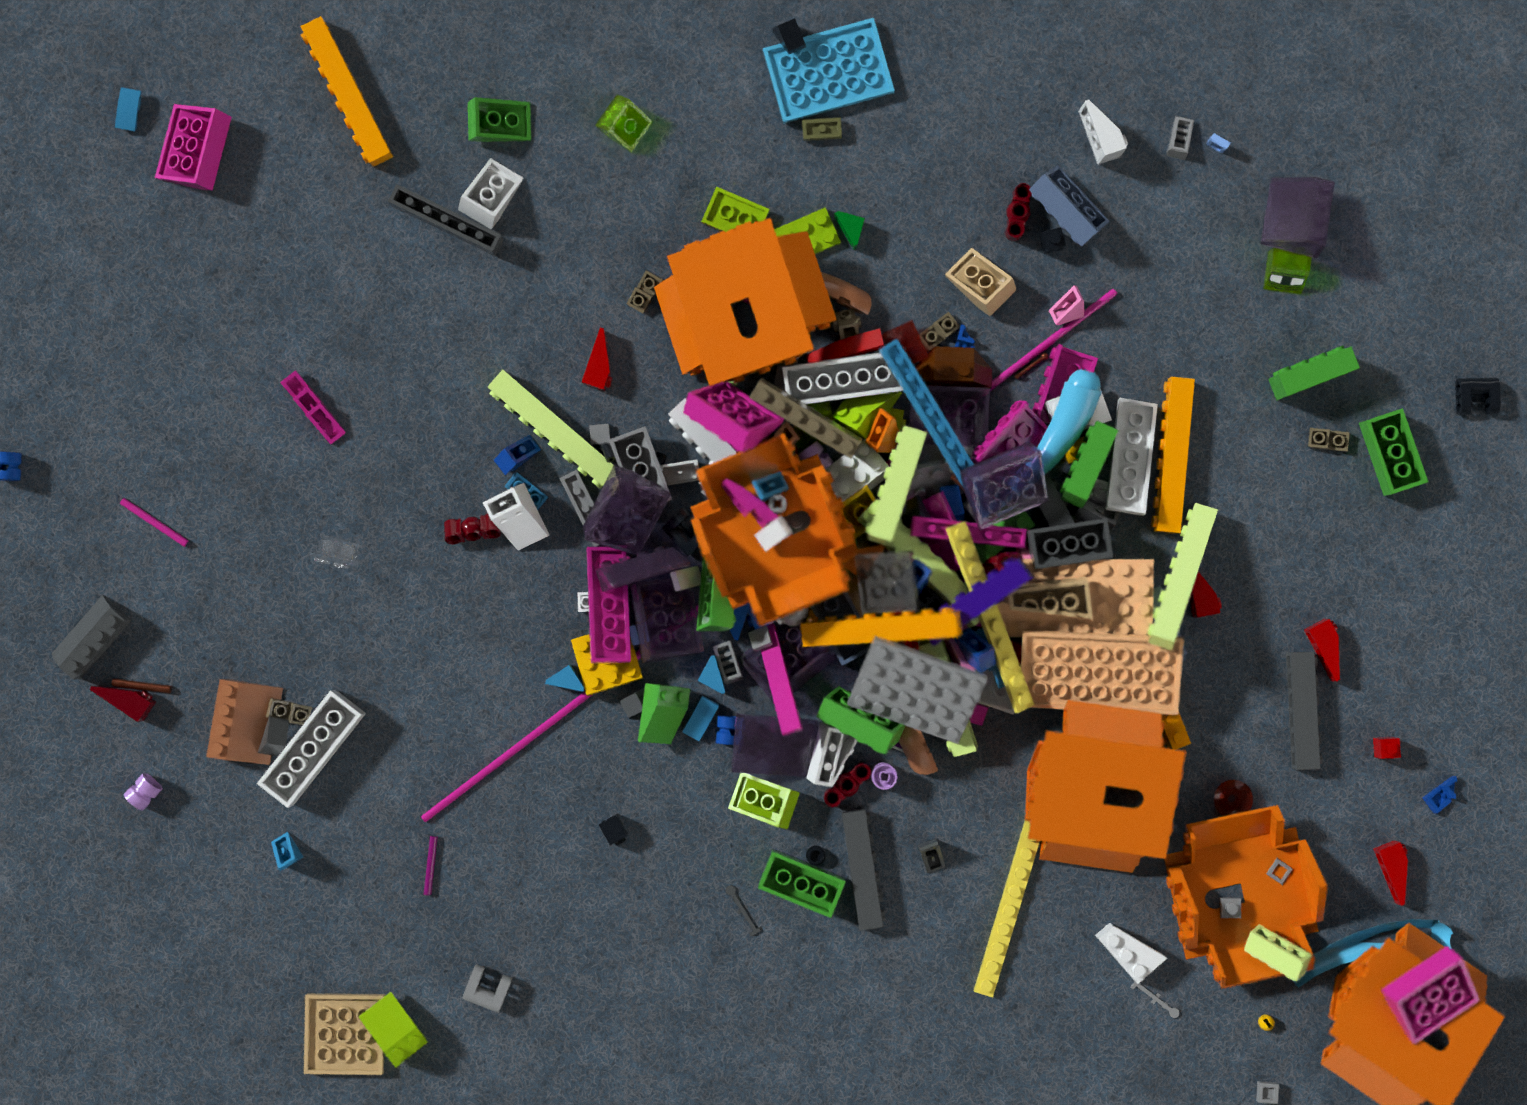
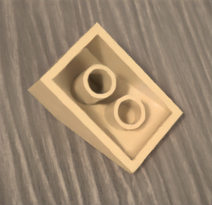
[945,248,1017,316]

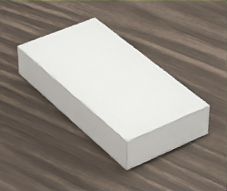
[755,516,792,551]
[670,566,701,591]

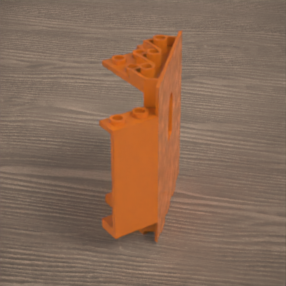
[654,218,837,386]
[691,434,860,627]
[1025,700,1186,873]
[1164,805,1327,989]
[1321,923,1505,1105]

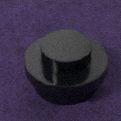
[806,845,826,865]

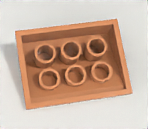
[206,679,283,765]

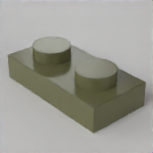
[802,118,842,141]

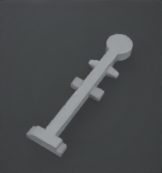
[1130,981,1180,1018]

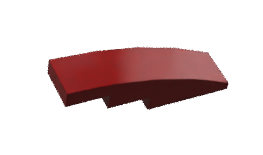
[806,329,884,362]

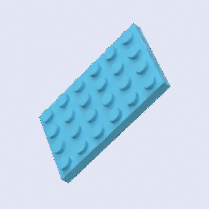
[763,18,895,124]

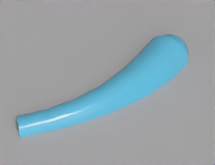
[991,369,1102,511]
[1292,919,1453,987]

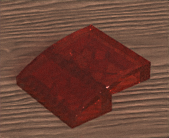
[882,319,929,364]

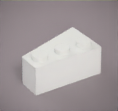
[807,722,857,787]
[1095,923,1167,984]

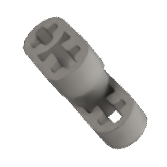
[462,964,512,1013]

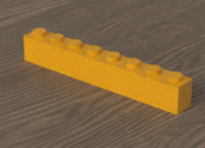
[300,16,393,167]
[1151,377,1195,534]
[801,607,962,647]

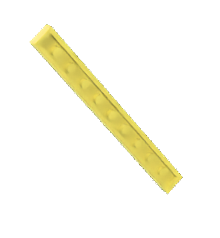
[946,521,1034,713]
[973,821,1040,998]

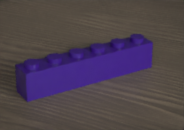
[928,557,1033,647]

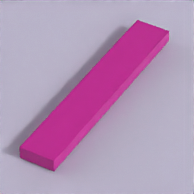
[910,516,1027,549]
[758,623,803,736]

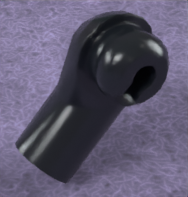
[599,442,616,463]

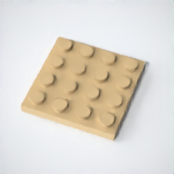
[304,993,385,1075]

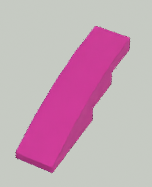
[280,370,346,445]
[721,479,778,529]

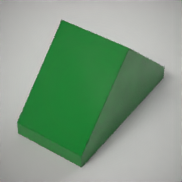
[834,211,865,250]

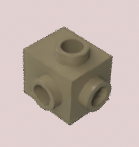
[833,309,862,340]

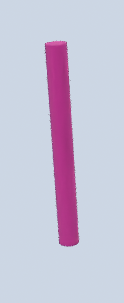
[120,498,189,547]

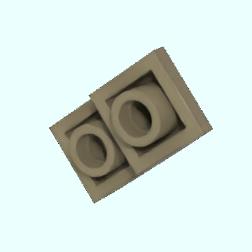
[626,270,664,314]
[916,312,960,353]
[1308,428,1350,452]
[266,698,312,725]

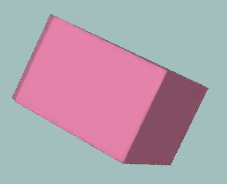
[1049,285,1084,325]

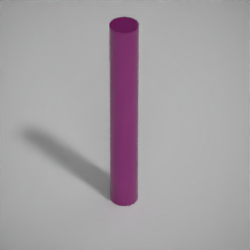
[424,836,438,895]

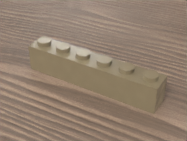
[749,378,862,459]

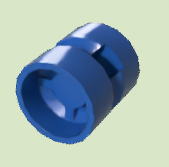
[0,452,22,481]
[716,716,743,745]

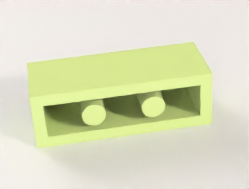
[1244,924,1312,981]

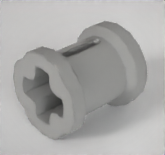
[769,495,787,514]

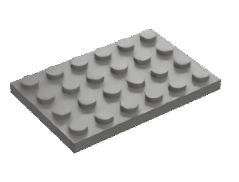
[847,636,988,744]

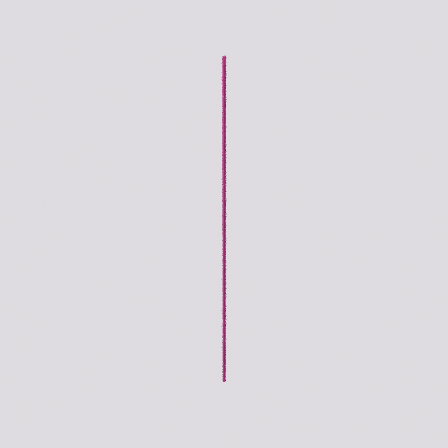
[421,289,1117,822]

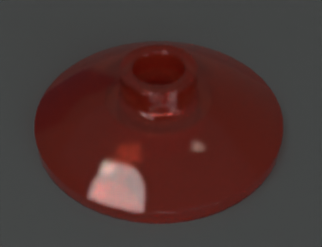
[1214,780,1253,816]

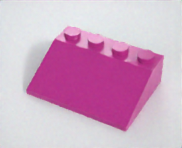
[155,104,232,191]
[683,382,784,452]
[1382,946,1479,1044]

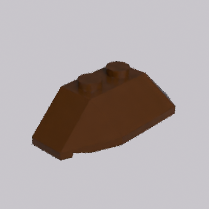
[915,346,992,389]

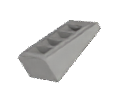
[1166,116,1194,160]
[713,640,744,685]

